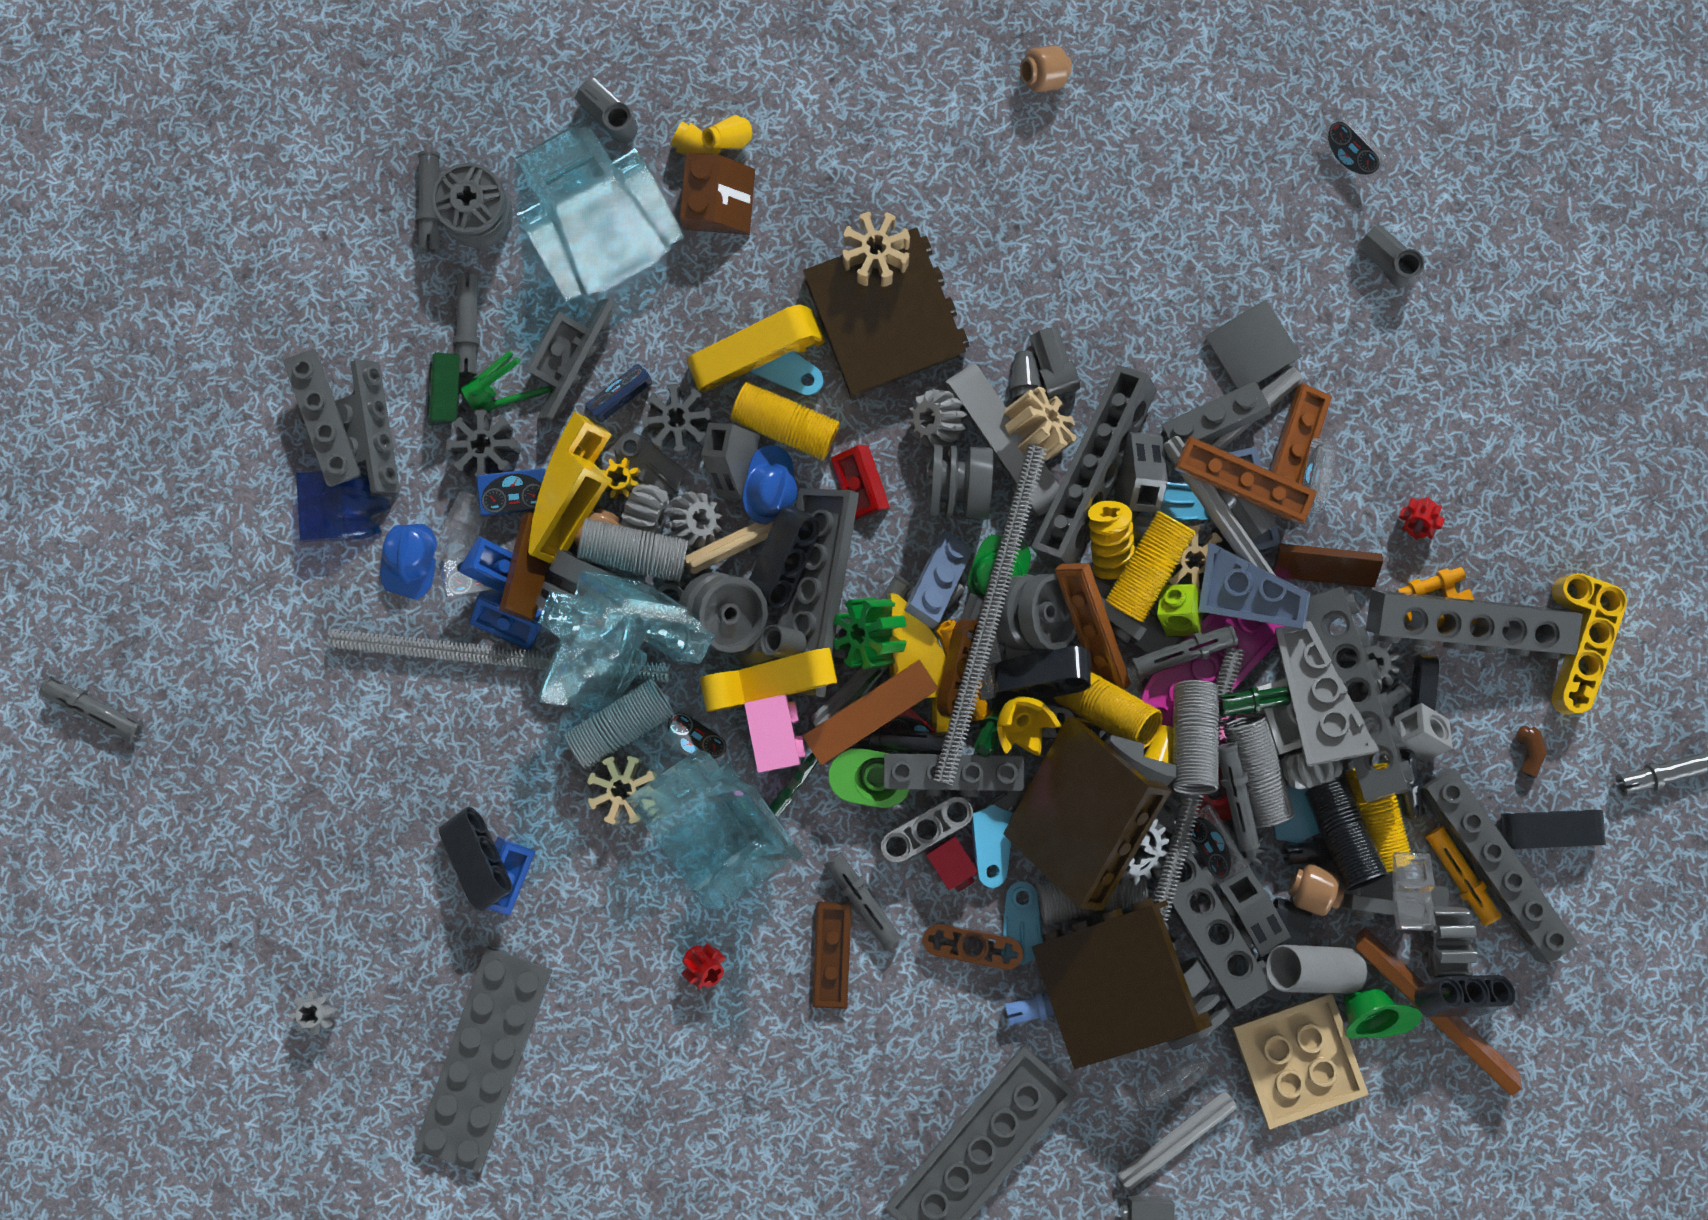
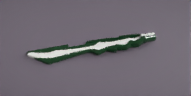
[767,666,889,817]

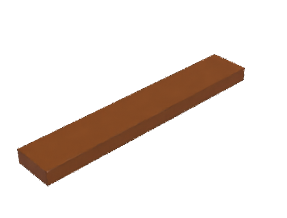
[1356,927,1522,1096]

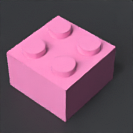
[744,695,807,773]

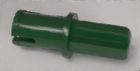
[1218,686,1291,717]
[974,700,1004,757]

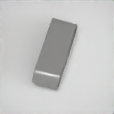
[881,796,973,863]

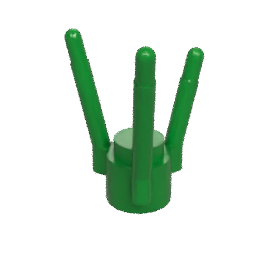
[461,351,551,412]

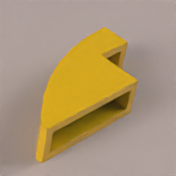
[528,411,612,564]
[887,593,958,732]

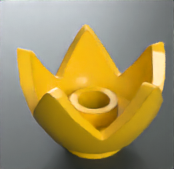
[997,697,1061,756]

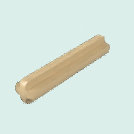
[684,522,773,574]

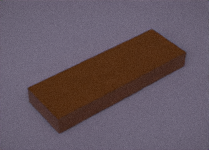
[499,512,548,621]
[1272,543,1383,588]
[813,901,852,1009]

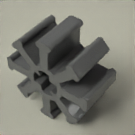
[642,384,713,457]
[446,410,521,477]
[1421,907,1478,978]

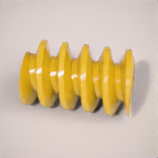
[1088,501,1135,580]

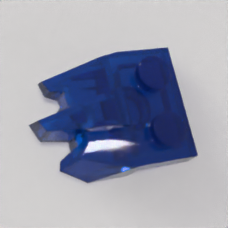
[296,471,391,542]

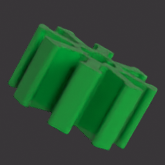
[833,597,907,669]

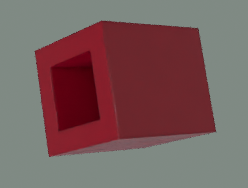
[925,836,978,892]

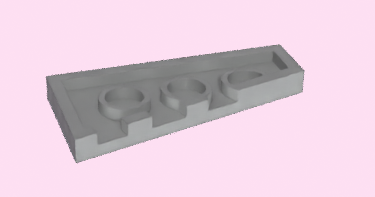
[1275,621,1379,767]

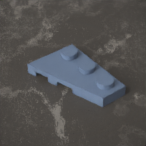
[1198,543,1311,628]

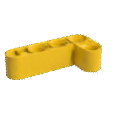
[686,305,826,392]
[1551,573,1627,715]
[699,648,837,712]

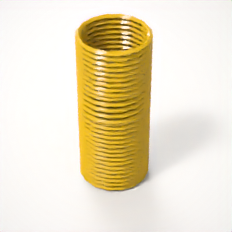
[730,381,840,461]
[1105,511,1196,622]
[1054,672,1163,748]
[1344,763,1414,872]

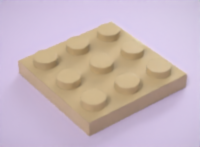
[1231,993,1369,1129]

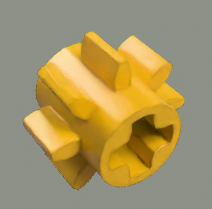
[601,458,641,500]

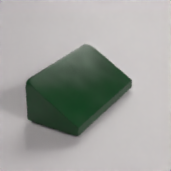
[427,352,460,425]

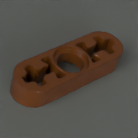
[937,619,979,719]
[923,923,1023,970]

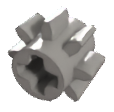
[289,990,338,1036]

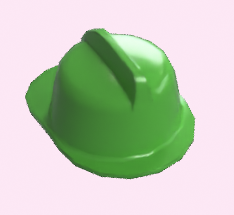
[828,748,910,808]

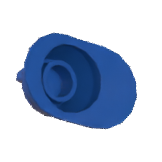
[742,445,798,525]
[380,524,437,600]

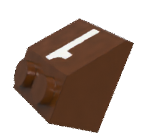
[680,153,755,235]

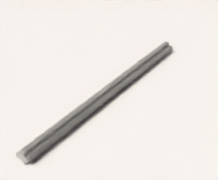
[933,444,1048,786]
[328,630,670,683]
[1153,648,1245,925]

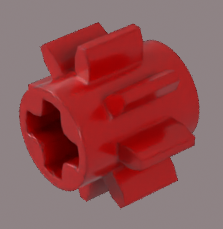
[1399,497,1445,540]
[681,943,726,989]

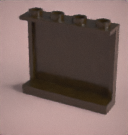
[803,227,969,401]
[1003,717,1172,910]
[1031,897,1212,1070]

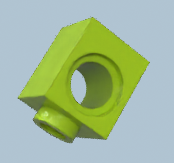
[1157,584,1203,637]

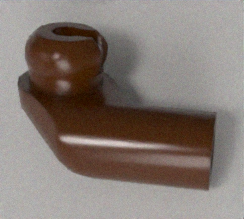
[1516,726,1547,778]

